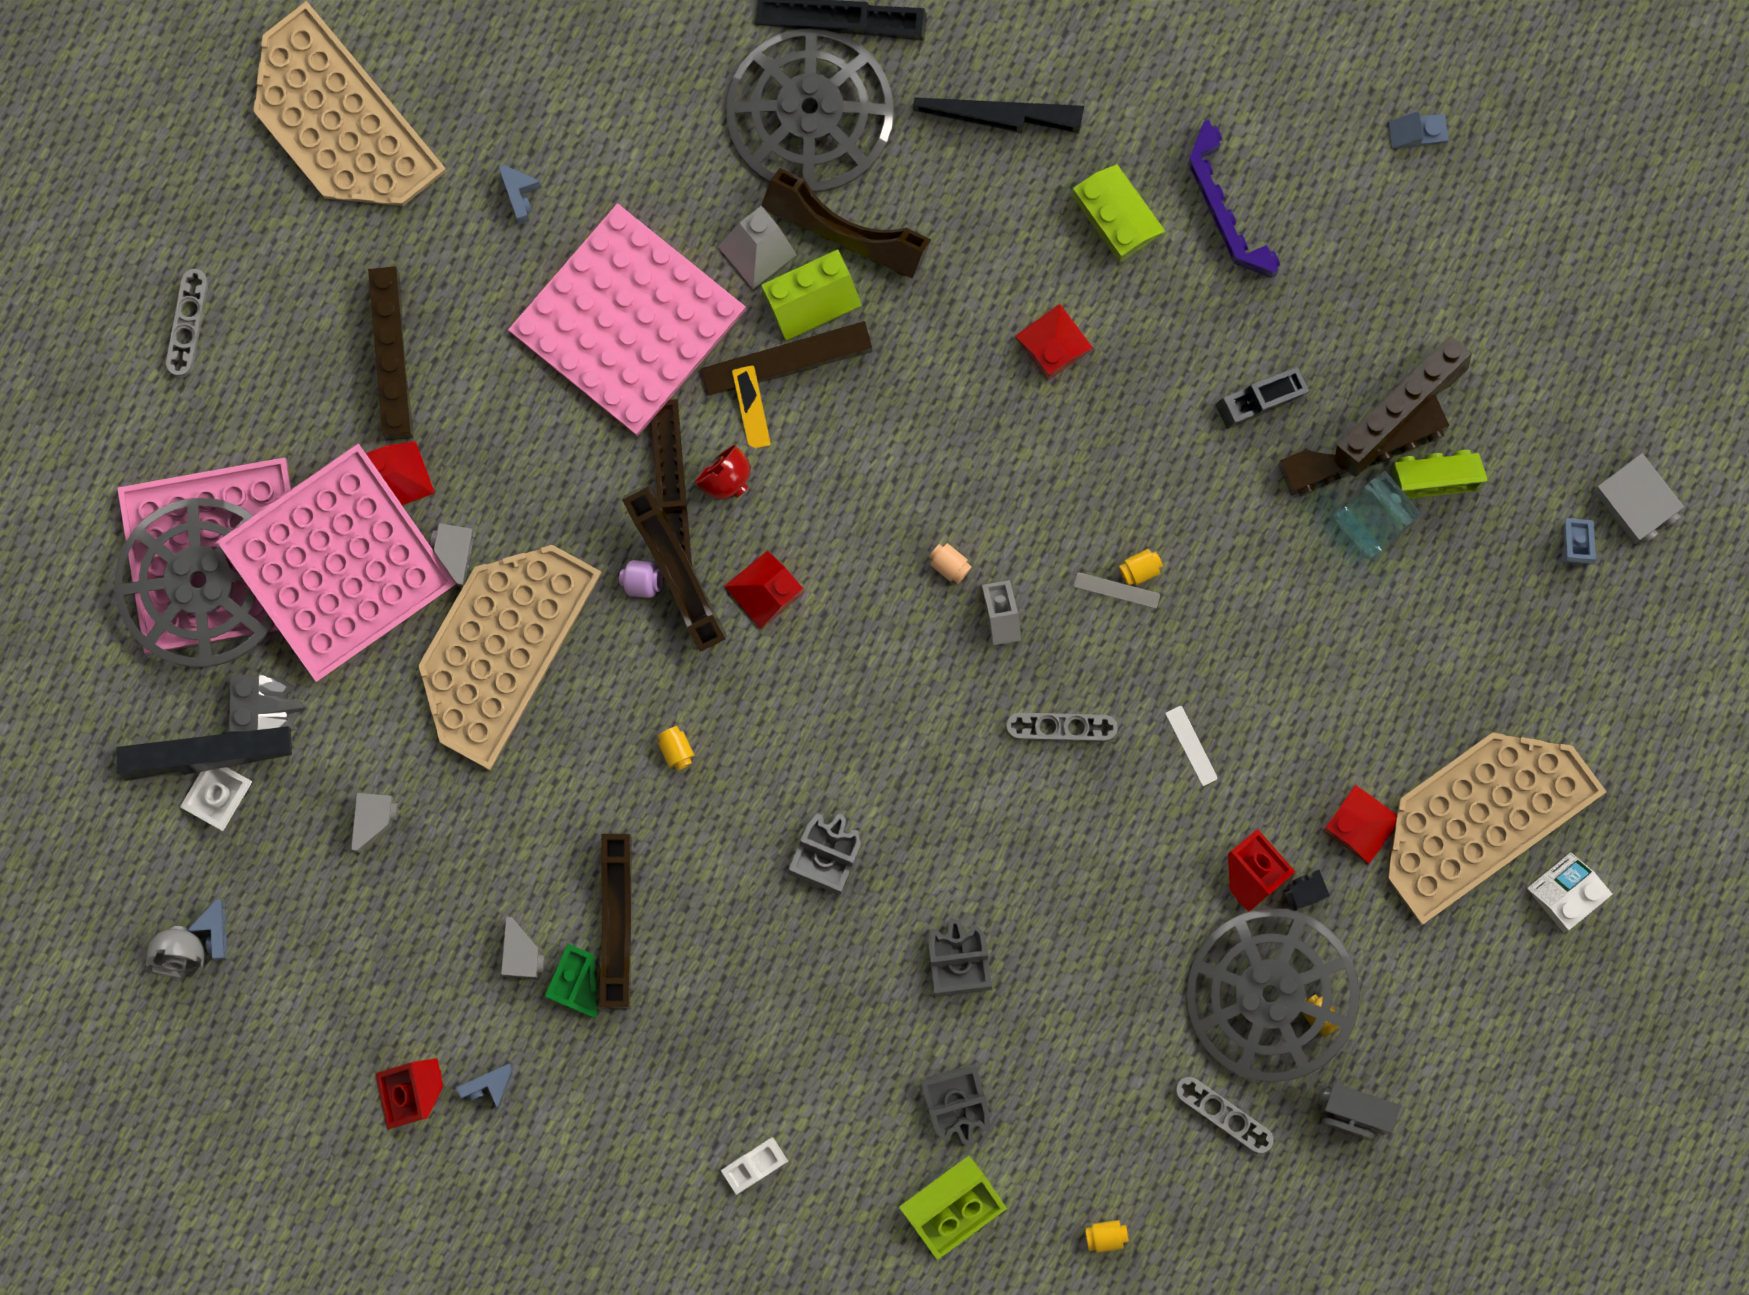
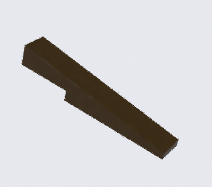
[702,321,872,396]
[651,399,693,567]

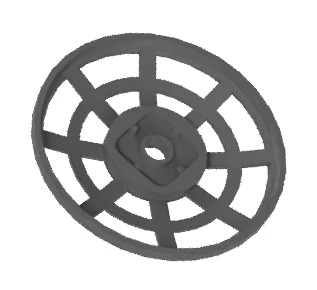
[726,28,894,192]
[115,498,274,667]
[1187,908,1360,1082]

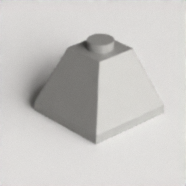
[718,206,797,290]

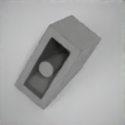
[430,523,475,588]
[982,580,1021,645]
[351,793,398,853]
[501,917,545,979]

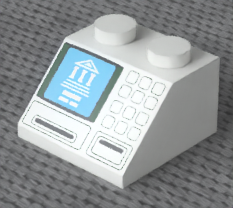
[1527,853,1613,933]

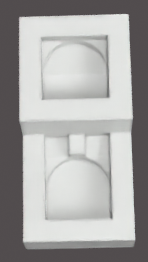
[721,1137,788,1195]

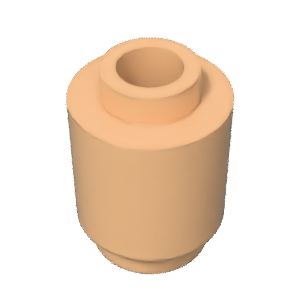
[929,543,972,584]

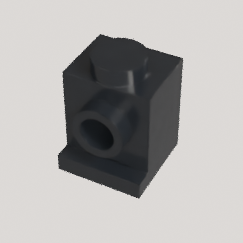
[1283,870,1330,911]

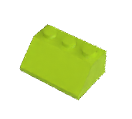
[1071,164,1166,263]
[761,249,862,341]
[1391,450,1487,500]
[899,1155,1007,1260]

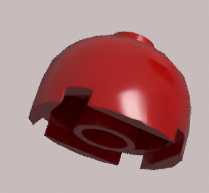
[695,444,751,500]

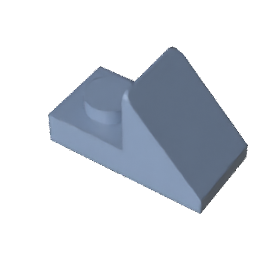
[1389,111,1449,149]
[499,165,542,224]
[1561,518,1596,565]
[188,900,227,960]
[456,1064,514,1108]

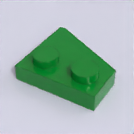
[544,943,597,1018]

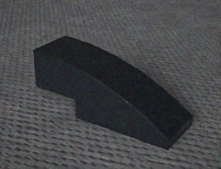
[1215,366,1310,429]

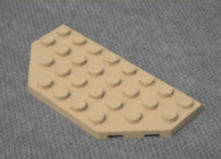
[254,1,447,206]
[418,545,602,771]
[1387,732,1606,925]

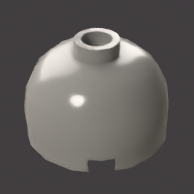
[145,926,204,977]

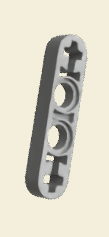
[166,269,208,378]
[1006,713,1118,742]
[1176,1077,1274,1153]

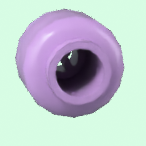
[619,560,663,598]

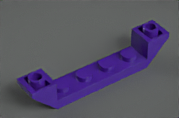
[1188,119,1280,278]

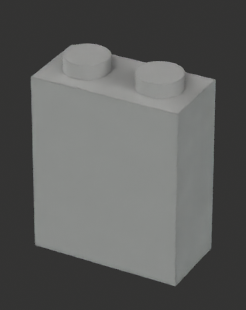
[1594,453,1684,544]

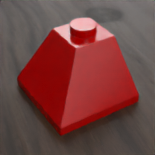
[1015,304,1093,381]
[366,441,435,506]
[724,550,804,630]
[1322,785,1397,864]
[1228,829,1296,912]
[375,1058,443,1130]

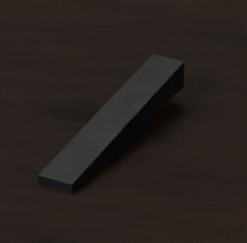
[755,0,927,41]
[913,97,1085,134]
[116,726,292,781]

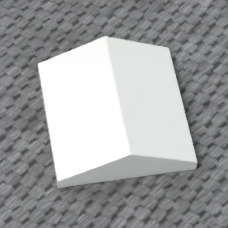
[180,767,252,831]

